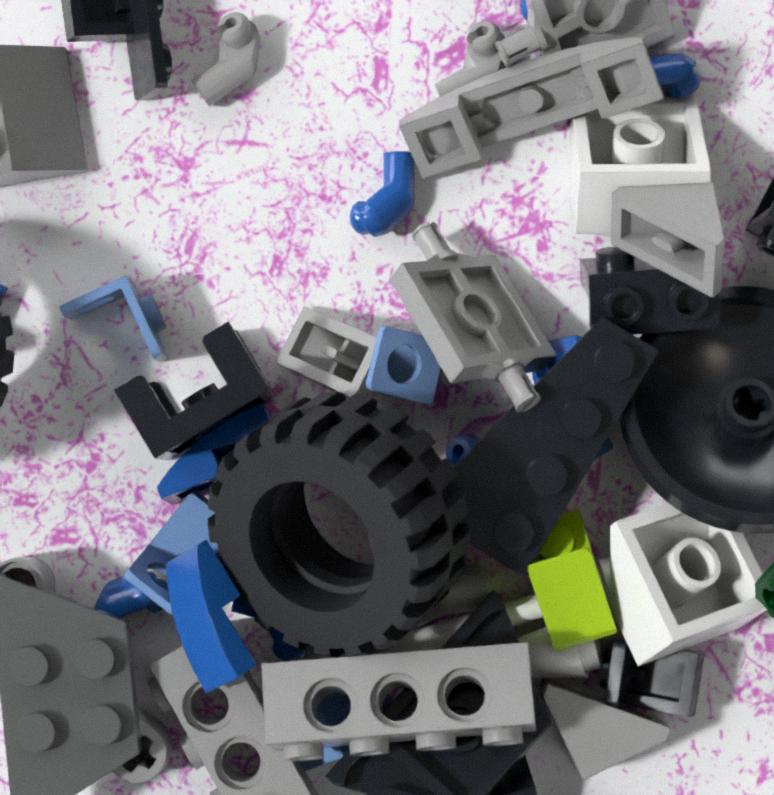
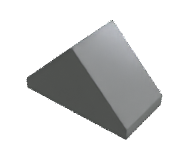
[611,182,725,298]
[276,306,377,398]
[539,678,671,780]

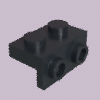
[580,247,720,335]

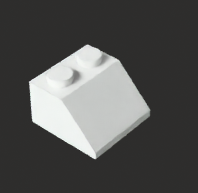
[570,96,711,236]
[610,503,767,666]

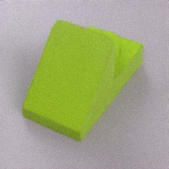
[527,509,618,652]

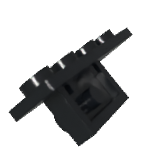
[61,0,172,101]

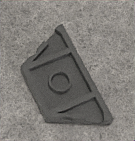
[0,573,142,795]

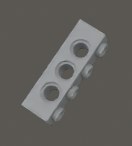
[261,642,536,761]
[147,645,318,795]

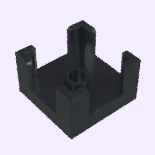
[114,321,277,460]

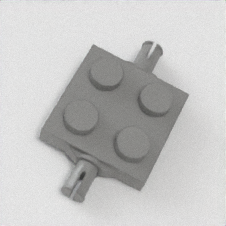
[495,0,676,67]
[390,222,557,412]

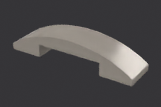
[399,37,664,179]

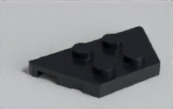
[325,590,552,795]

